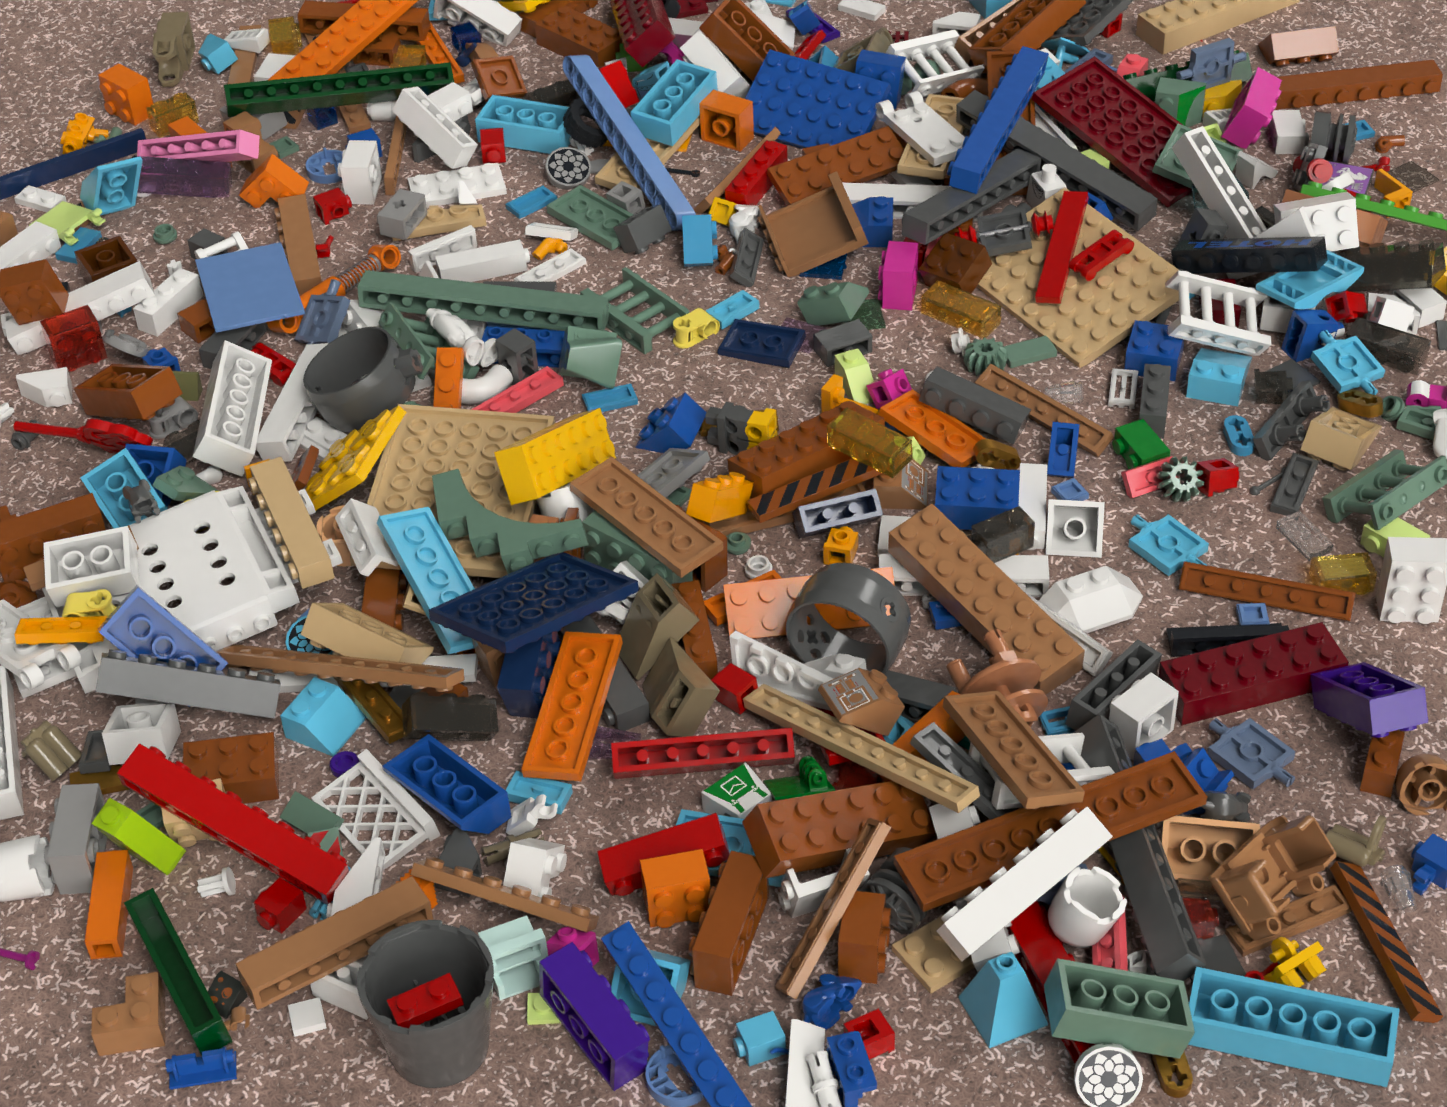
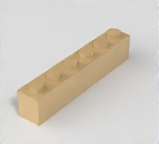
[248,457,335,589]

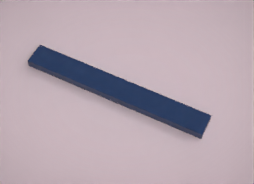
[0,128,146,200]

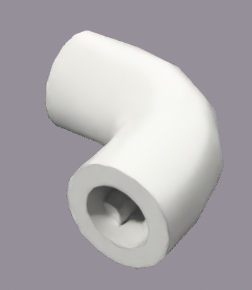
[461,364,513,405]

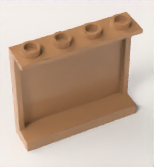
[758,171,869,277]

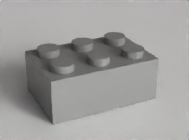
[44,783,108,894]

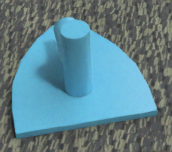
[1041,37,1090,69]

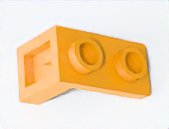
[1374,169,1413,218]
[821,374,879,415]

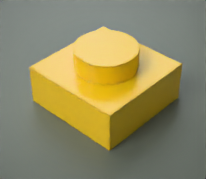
[709,197,737,227]

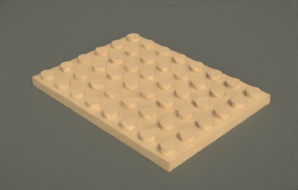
[977,187,1180,368]
[350,404,555,578]

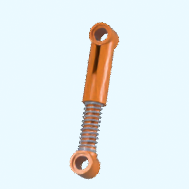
[267,244,401,334]

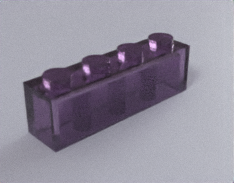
[137,156,232,198]

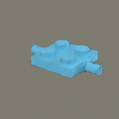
[1311,330,1385,395]
[1128,514,1209,576]

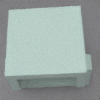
[478,915,548,1000]

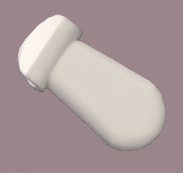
[1433,409,1447,459]

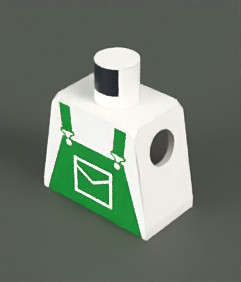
[701,763,772,819]

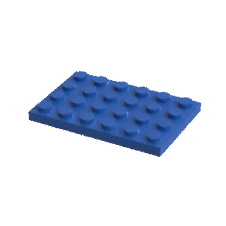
[745,49,891,149]

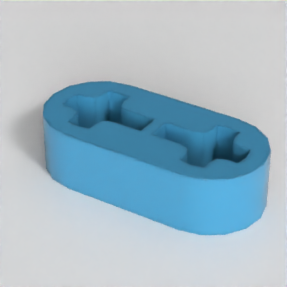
[1223,415,1255,456]

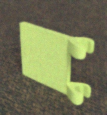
[29,201,106,246]

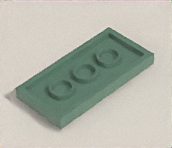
[546,185,634,250]

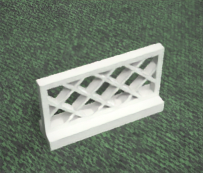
[311,749,441,870]

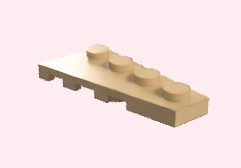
[392,205,487,241]

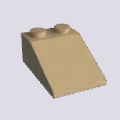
[1300,407,1382,471]

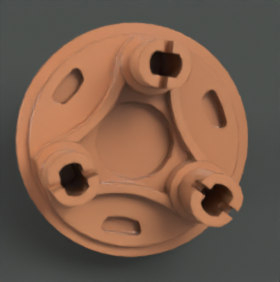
[946,629,1048,728]

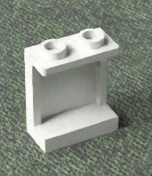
[778,848,870,918]

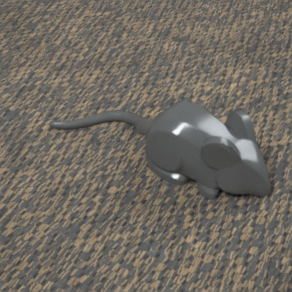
[122,479,160,523]
[1201,791,1251,822]

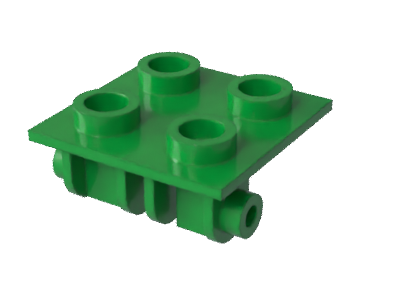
[763,756,835,800]

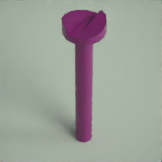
[0,948,40,970]

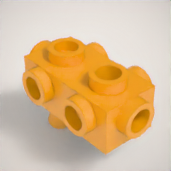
[60,113,108,154]

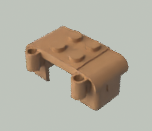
[1208,815,1337,940]

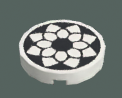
[1074,1043,1143,1107]

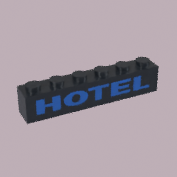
[1171,236,1328,274]

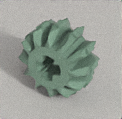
[964,337,1007,377]
[1156,456,1204,502]

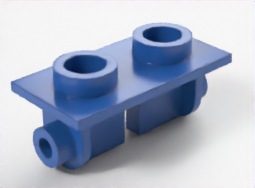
[165,1046,237,1090]

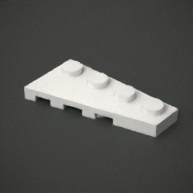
[1226,206,1316,280]
[729,630,833,711]

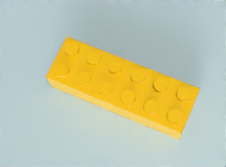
[494,408,616,505]

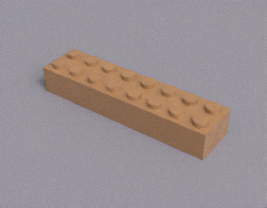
[888,503,1085,694]

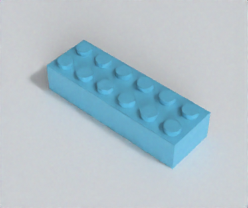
[1188,967,1400,1087]

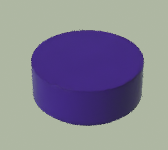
[330,751,360,778]

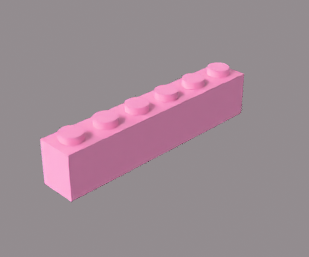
[137,130,260,168]

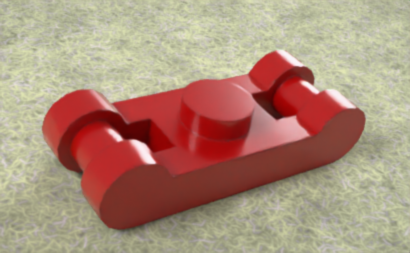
[1069,230,1134,281]
[250,342,296,387]

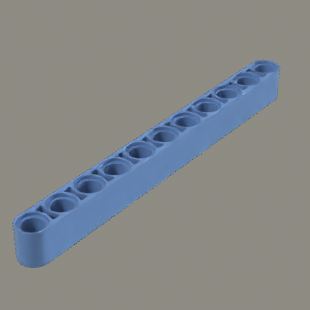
[563,55,696,231]

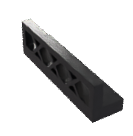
[1166,623,1289,657]

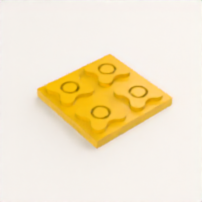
[305,405,406,511]

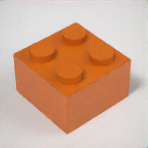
[98,63,156,126]
[699,90,754,152]
[640,849,711,928]

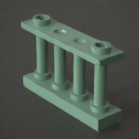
[580,267,690,354]
[378,302,480,380]
[1322,449,1447,530]

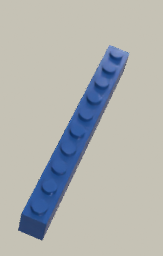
[947,46,1049,194]

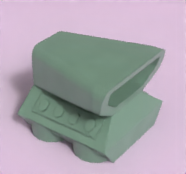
[559,326,622,389]

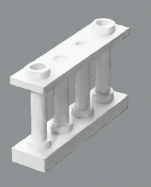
[886,30,985,97]
[1165,270,1271,356]
[968,733,1115,810]

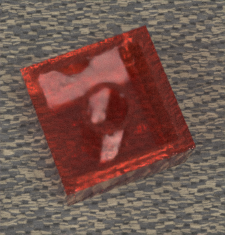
[40,305,108,372]

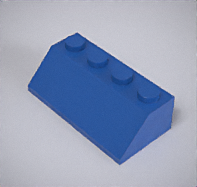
[382,734,512,834]

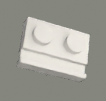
[299,417,347,460]

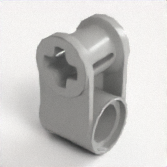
[147,396,198,439]

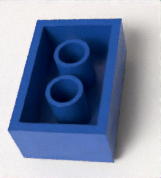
[935,466,1020,531]

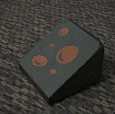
[208,971,248,1019]

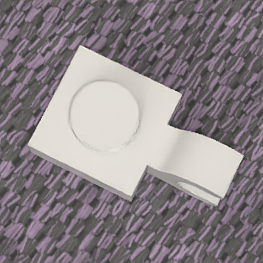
[506,794,558,836]

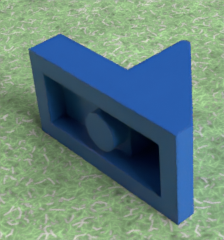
[789,0,820,35]
[1047,422,1080,478]

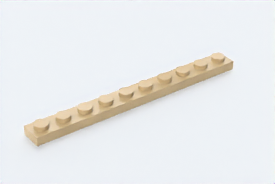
[743,684,980,813]

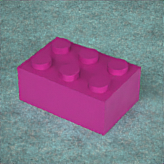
[1221,67,1282,149]

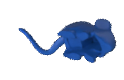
[770,974,862,1055]

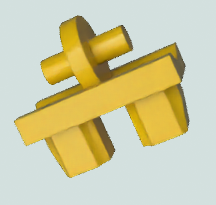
[1264,937,1326,988]

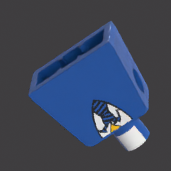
[1281,309,1345,362]

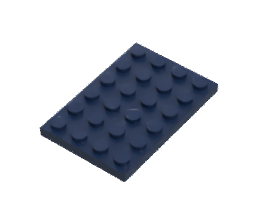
[429,552,639,653]

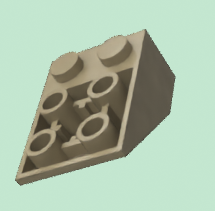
[619,573,700,680]
[642,638,720,737]

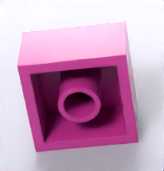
[878,241,918,311]

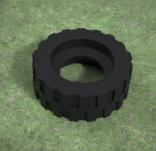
[563,97,608,148]

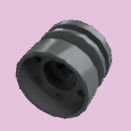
[1310,111,1357,164]
[861,847,931,934]

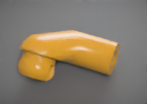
[532,237,568,261]

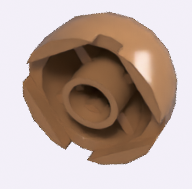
[1395,754,1447,816]

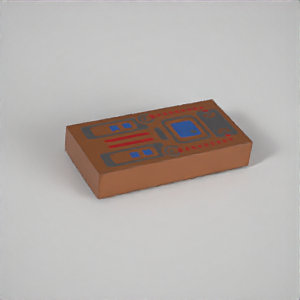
[291,445,319,491]

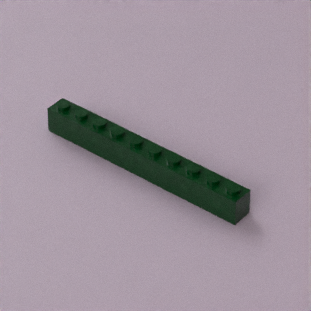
[224,62,454,117]

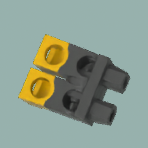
[705,402,778,455]

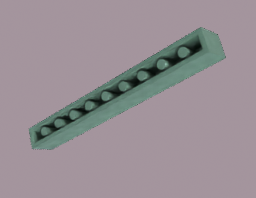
[357,270,609,331]

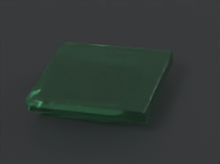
[846,299,886,330]

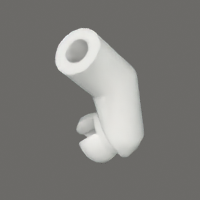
[196,465,223,485]

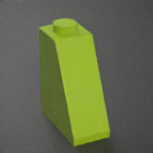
[91,797,186,876]

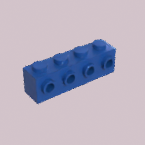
[482,326,565,368]

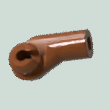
[1375,135,1405,153]
[715,244,734,275]

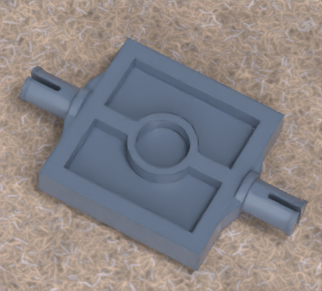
[1176,38,1247,89]
[294,279,350,345]
[1208,718,1296,790]

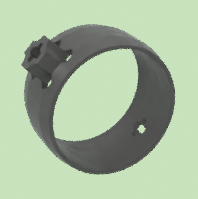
[303,327,423,432]
[786,563,911,674]

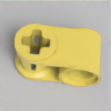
[673,308,720,349]
[62,589,117,618]

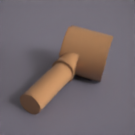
[224,1006,250,1031]

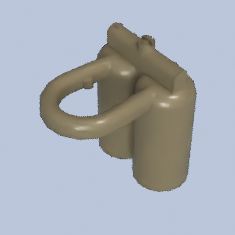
[21,720,82,782]
[1326,815,1386,867]

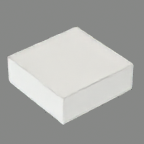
[288,997,327,1037]

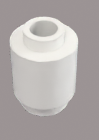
[367,100,396,121]

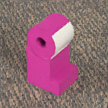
[1406,380,1447,409]

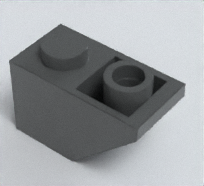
[435,826,482,897]

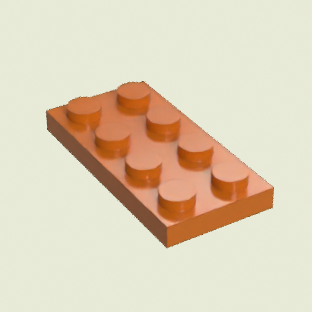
[878,389,991,467]

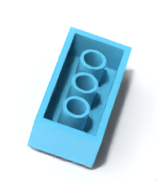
[631,59,718,147]
[475,95,570,154]

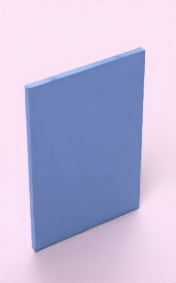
[195,242,305,333]

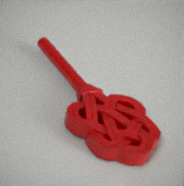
[13,418,153,454]

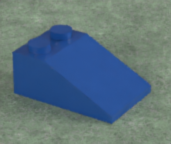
[852,196,893,248]
[125,443,187,507]

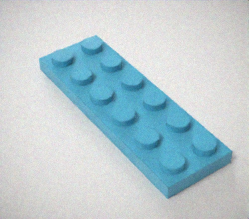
[377,507,475,654]

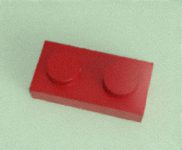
[387,973,464,1028]

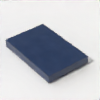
[718,319,806,368]

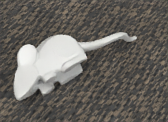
[728,204,761,255]

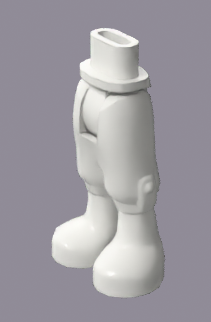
[426,308,498,367]

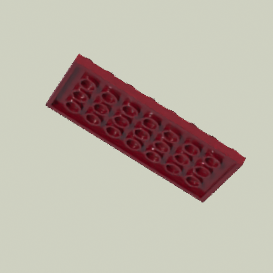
[1032,56,1194,208]

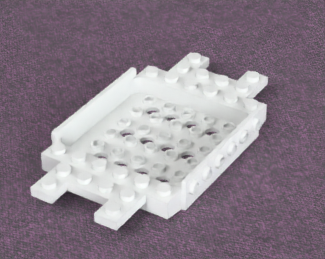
[13,486,343,699]

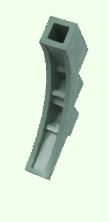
[432,469,589,574]

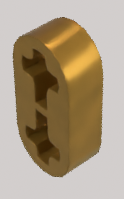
[1337,390,1383,418]
[973,439,1021,470]
[1152,1052,1193,1098]

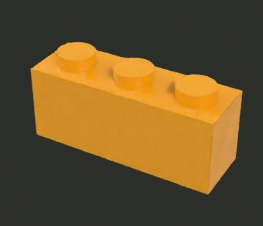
[686,472,754,523]

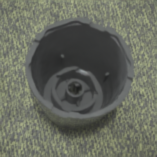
[357,920,494,1088]

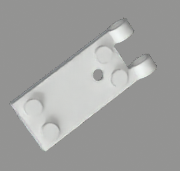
[875,91,965,166]
[0,599,82,690]

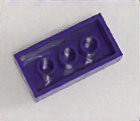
[1310,662,1428,738]
[539,942,650,1091]

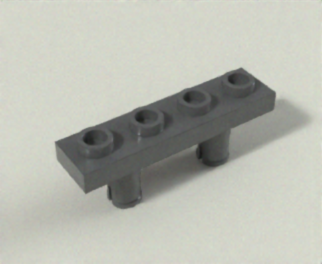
[1253,380,1330,461]

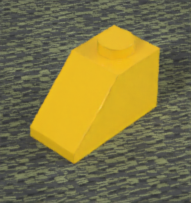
[1203,80,1242,115]

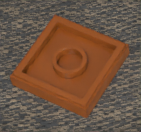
[471,55,528,102]

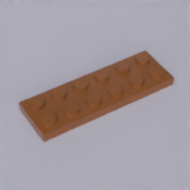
[767,126,904,206]

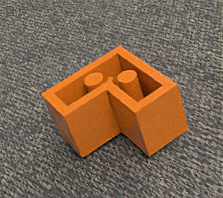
[239,154,309,208]

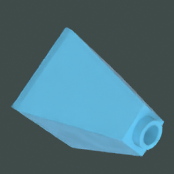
[959,952,1048,1048]

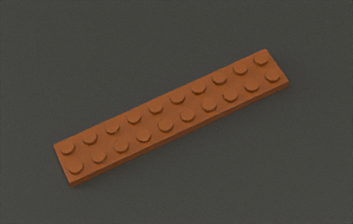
[893,751,1207,912]

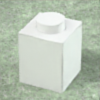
[1369,296,1415,332]

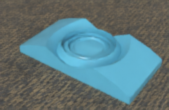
[1256,250,1364,309]

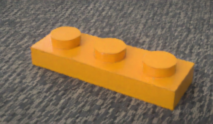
[14,616,107,645]

